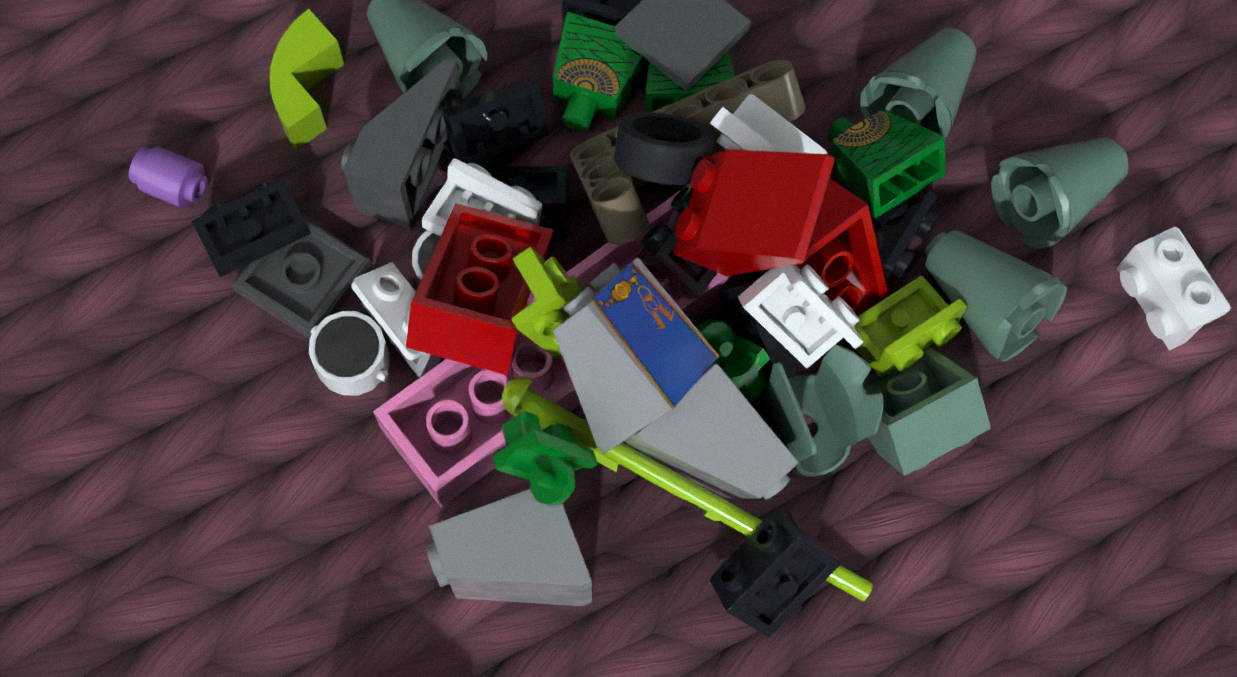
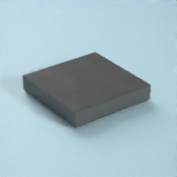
[615,0,751,92]
[231,218,372,339]

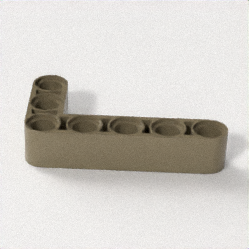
[570,60,806,245]

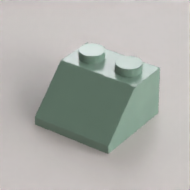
[863,346,991,476]

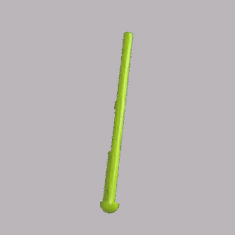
[502,377,873,602]

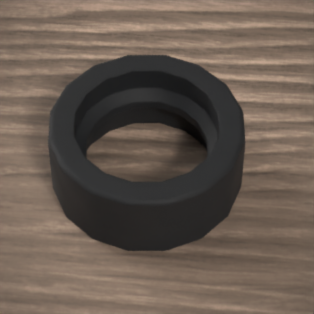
[614,112,715,185]

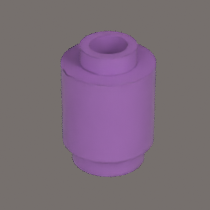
[129,146,208,209]

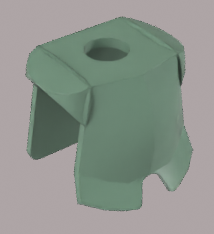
[761,344,883,477]

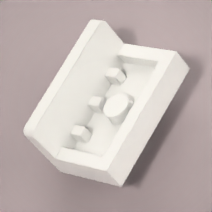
[710,94,828,155]
[422,158,542,236]
[1117,227,1231,351]
[351,262,442,378]
[738,264,864,368]

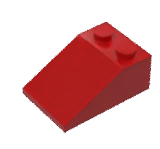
[673,150,835,276]
[760,178,889,364]
[406,203,553,375]

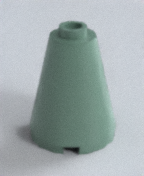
[367,0,487,99]
[860,28,977,140]
[991,137,1128,249]
[925,230,1067,362]

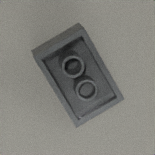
[341,58,463,230]

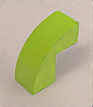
[270,9,344,150]

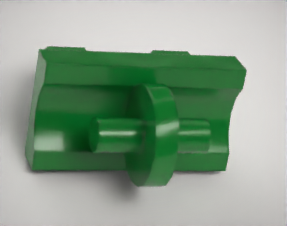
[697,319,770,402]
[493,411,598,506]

